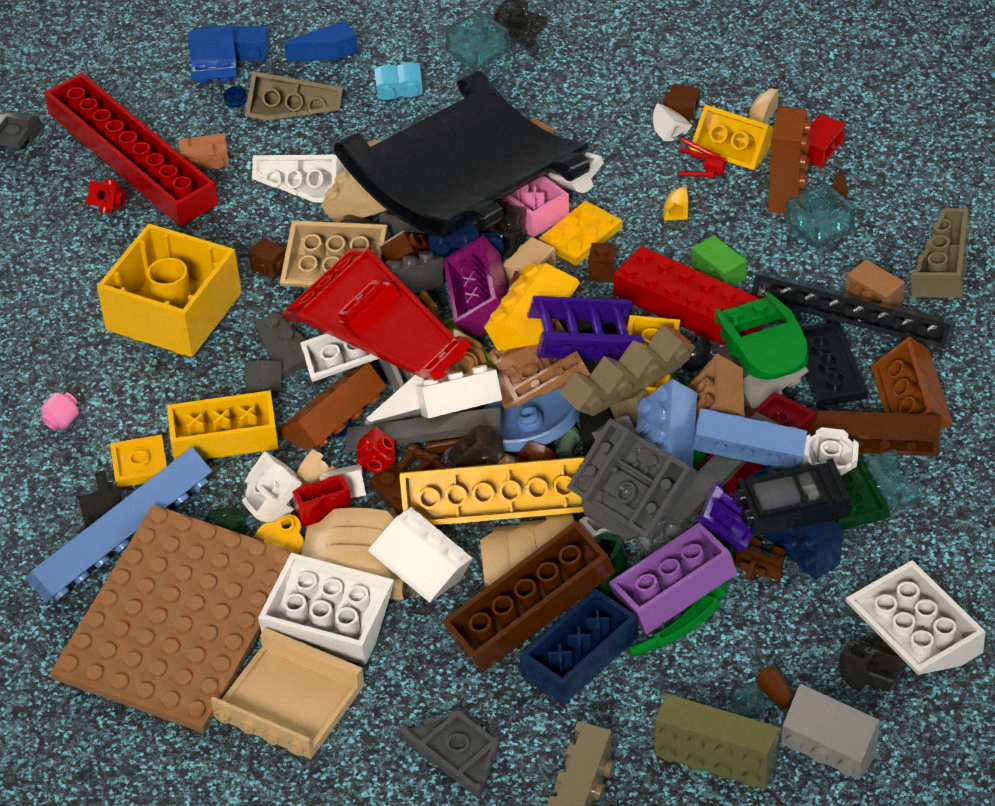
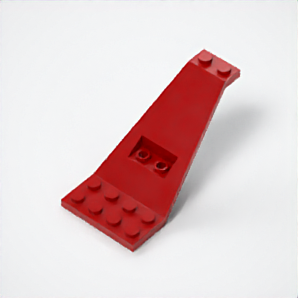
[281,248,472,381]

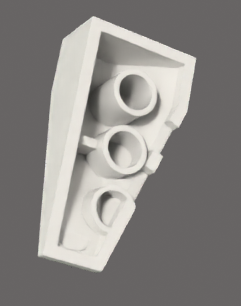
[252,155,344,203]

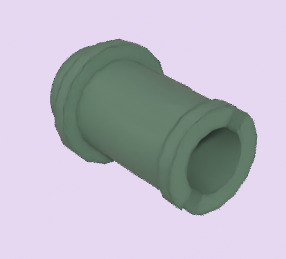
[555,427,580,459]

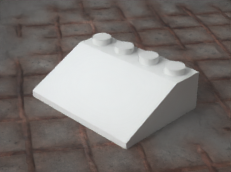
[258,553,394,665]
[846,560,986,675]

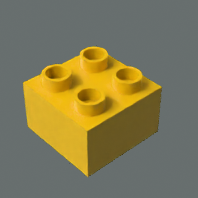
[97,223,242,357]

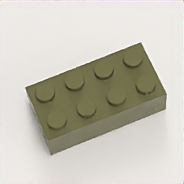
[655,694,779,789]

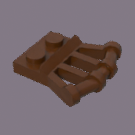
[369,443,451,516]

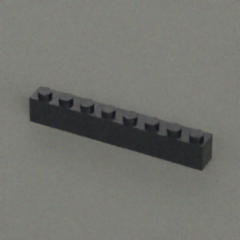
[751,271,956,349]

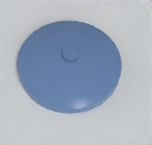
[479,388,580,452]

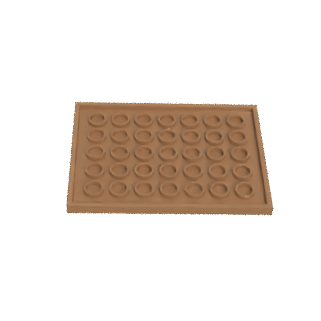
[50,504,300,733]

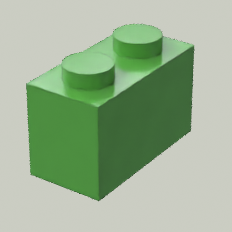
[691,235,747,286]

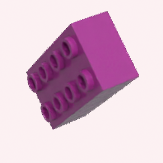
[443,235,508,339]

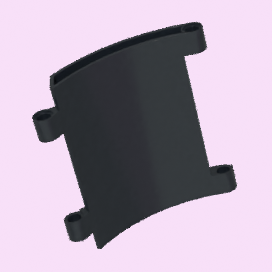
[334,71,590,238]

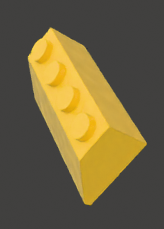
[484,263,580,351]

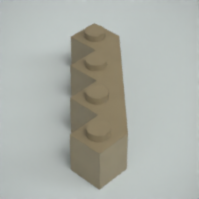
[560,324,695,416]

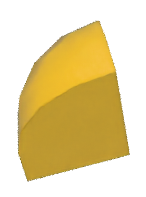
[663,186,688,220]

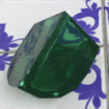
[205,508,247,535]

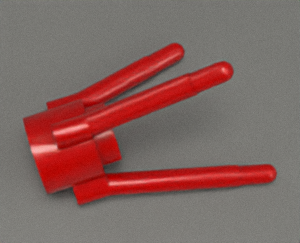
[678,137,727,179]

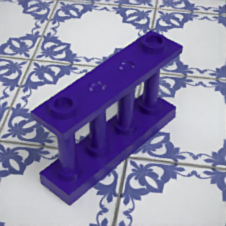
[527,296,644,361]

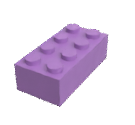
[609,522,738,635]

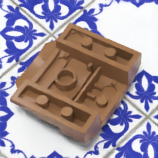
[489,319,590,409]

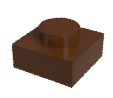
[829,173,848,208]

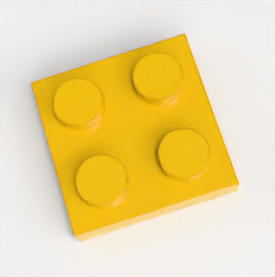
[110,434,167,488]

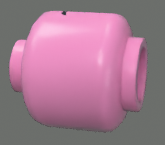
[40,392,79,431]

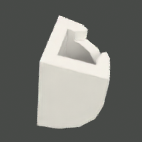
[653,103,692,141]
[319,464,366,498]

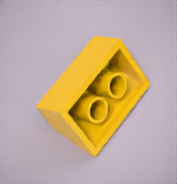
[690,104,774,171]

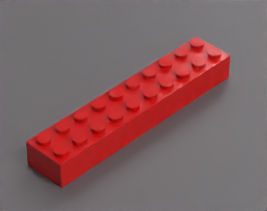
[44,73,219,226]

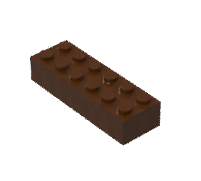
[442,521,615,674]

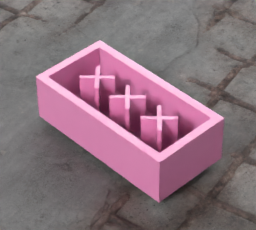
[496,175,569,237]

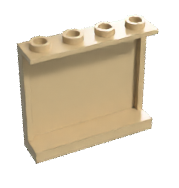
[211,628,365,759]

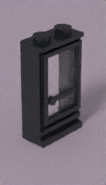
[734,459,851,537]

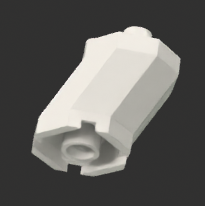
[773,427,859,501]

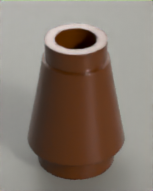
[755,666,794,709]

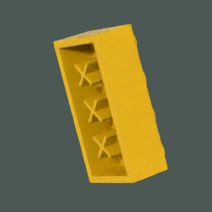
[167,390,279,460]

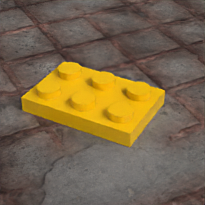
[539,200,623,266]

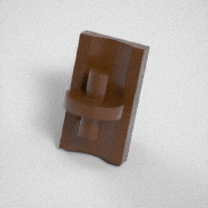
[734,536,785,581]

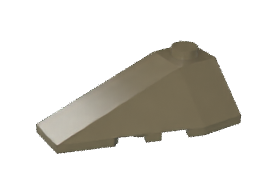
[245,71,343,121]

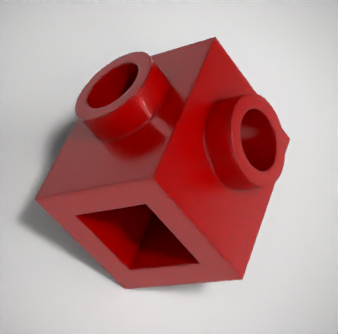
[86,178,126,214]
[357,427,395,475]

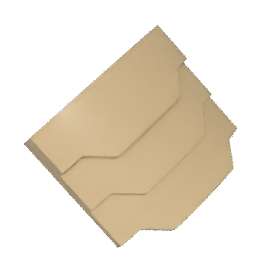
[301,508,406,600]
[480,513,584,607]

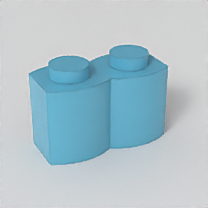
[374,62,423,100]

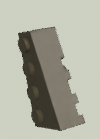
[910,208,970,298]
[547,721,615,806]

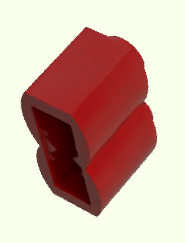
[292,475,352,527]

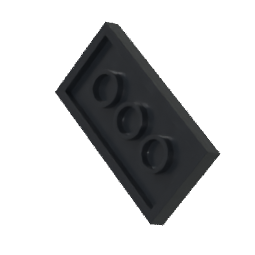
[800,321,868,407]

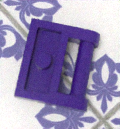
[697,483,752,552]

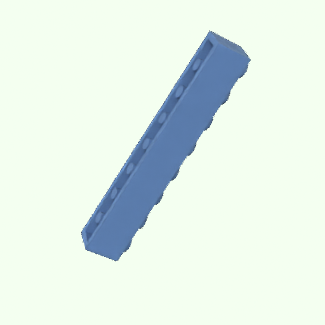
[26,447,212,603]

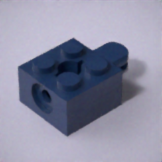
[429,219,504,273]

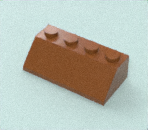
[871,336,952,431]
[276,362,387,451]

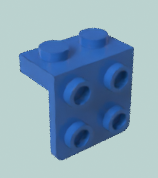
[188,27,237,83]

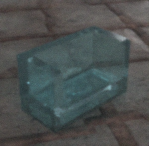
[867,449,922,513]

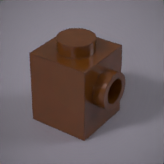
[664,84,700,121]
[248,238,286,280]
[588,243,617,283]

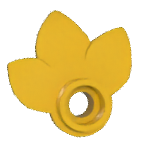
[255,514,304,555]

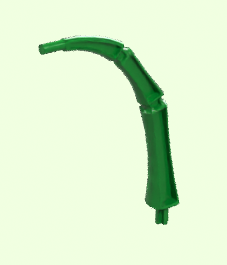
[628,450,735,657]

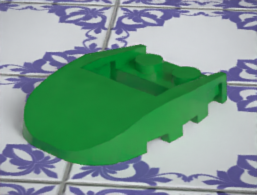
[715,293,809,380]

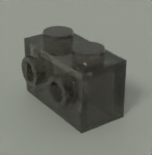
[444,424,505,469]

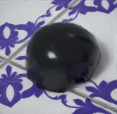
[680,334,710,372]

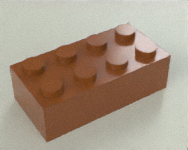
[768,107,811,215]

